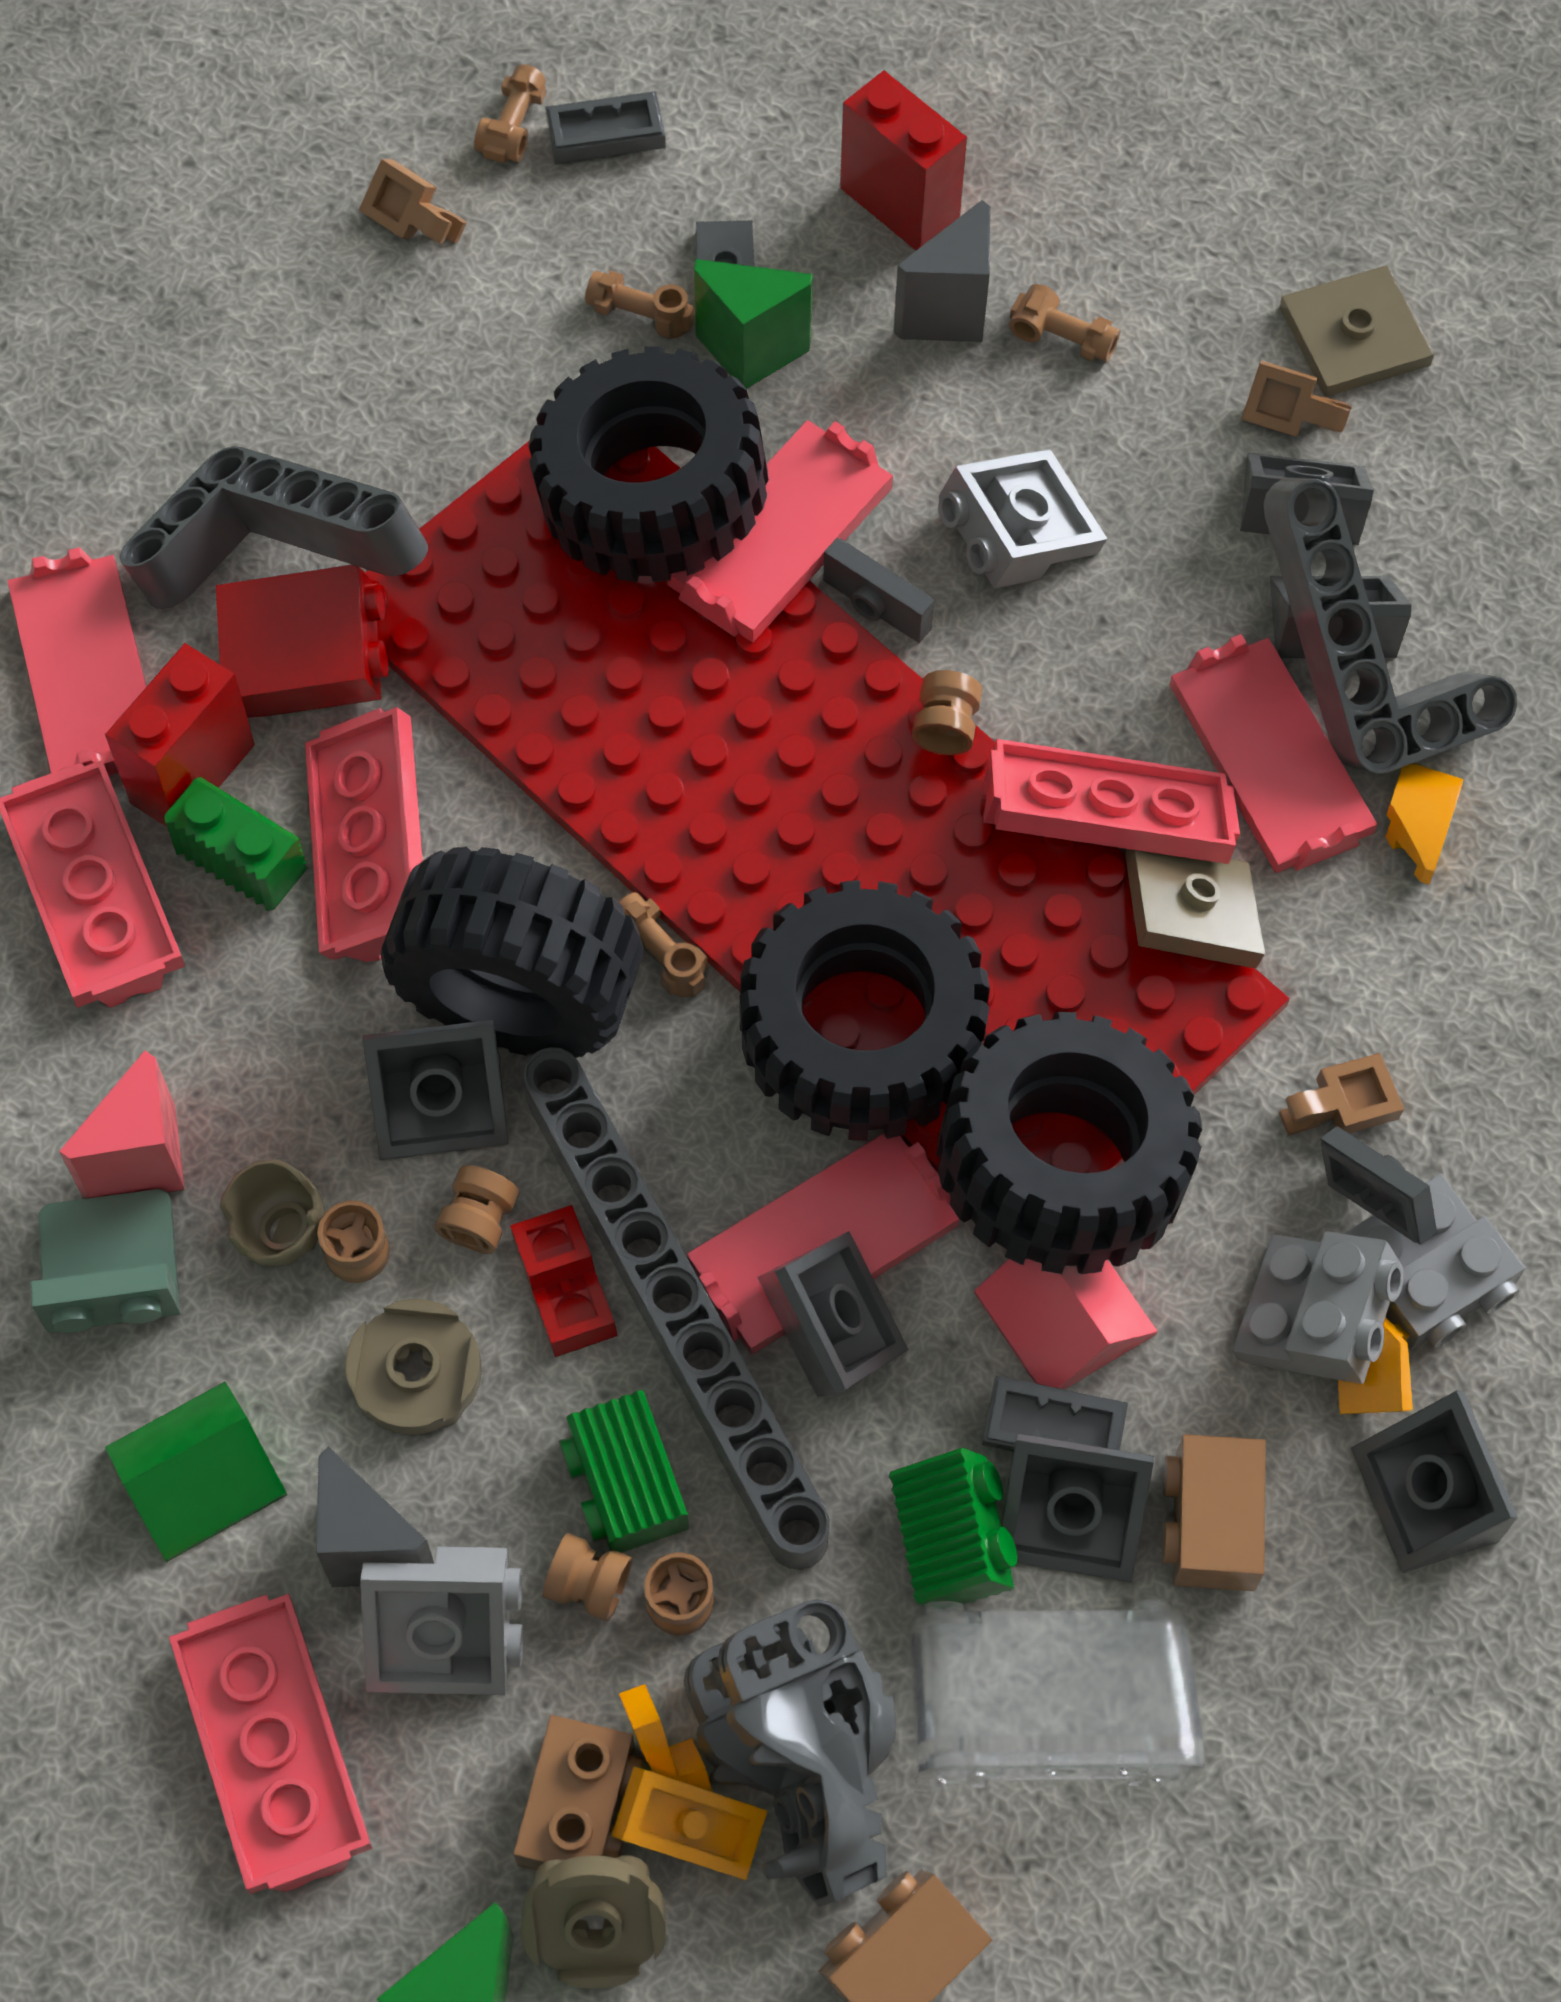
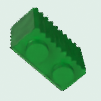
[164,777,308,911]
[559,1390,689,1553]
[889,1447,1018,1610]

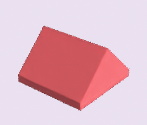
[59,1051,185,1199]
[974,1259,1158,1390]

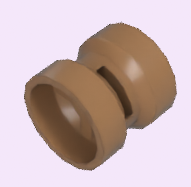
[912,670,983,755]
[434,1165,520,1254]
[317,1200,390,1283]
[543,1533,632,1622]
[644,1552,714,1636]

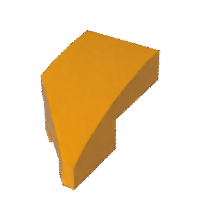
[1385,763,1464,885]
[1338,1317,1413,1414]
[619,1684,713,1792]

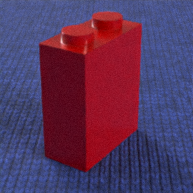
[840,70,967,251]
[216,565,389,718]
[105,643,255,827]

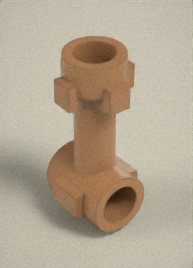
[474,64,546,163]
[585,270,694,338]
[1009,284,1121,362]
[619,892,707,997]

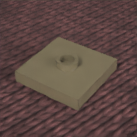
[1279,265,1434,397]
[1125,849,1265,969]

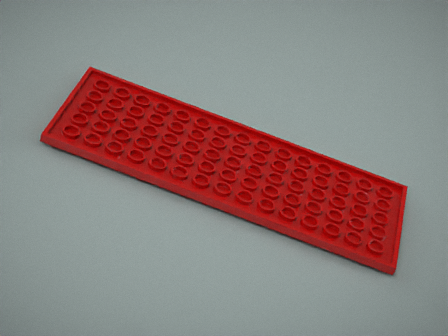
[364,441,1290,1173]

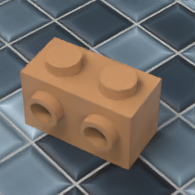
[1161,1434,1266,1592]
[513,1715,644,1870]
[818,1870,993,2002]

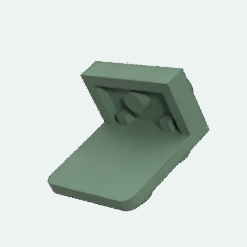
[31,1189,181,1333]

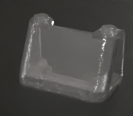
[909,1599,1206,1794]

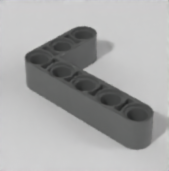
[119,446,429,609]
[1263,478,1517,774]

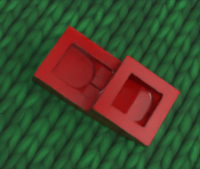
[510,1205,618,1357]

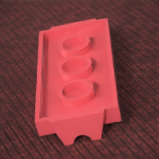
[667,420,893,643]
[7,547,147,776]
[1169,634,1377,873]
[305,707,423,962]
[982,739,1240,864]
[0,760,185,1008]
[686,1133,960,1355]
[169,1593,373,1895]

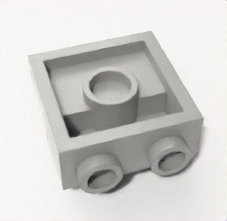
[938,449,1107,589]
[1343,1173,1526,1351]
[1232,1231,1404,1384]
[360,1547,523,1695]

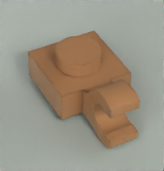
[359,159,467,243]
[1241,360,1352,437]
[1279,1053,1404,1136]

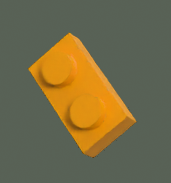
[611,1767,767,1880]

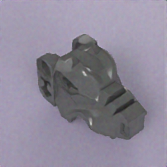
[684,1599,896,1907]

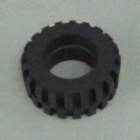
[529,346,769,582]
[380,847,643,1058]
[739,880,990,1141]
[936,1012,1202,1274]

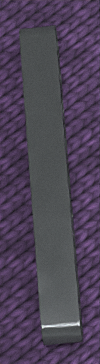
[523,1047,830,1570]

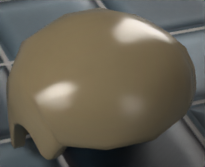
[220,1159,325,1267]

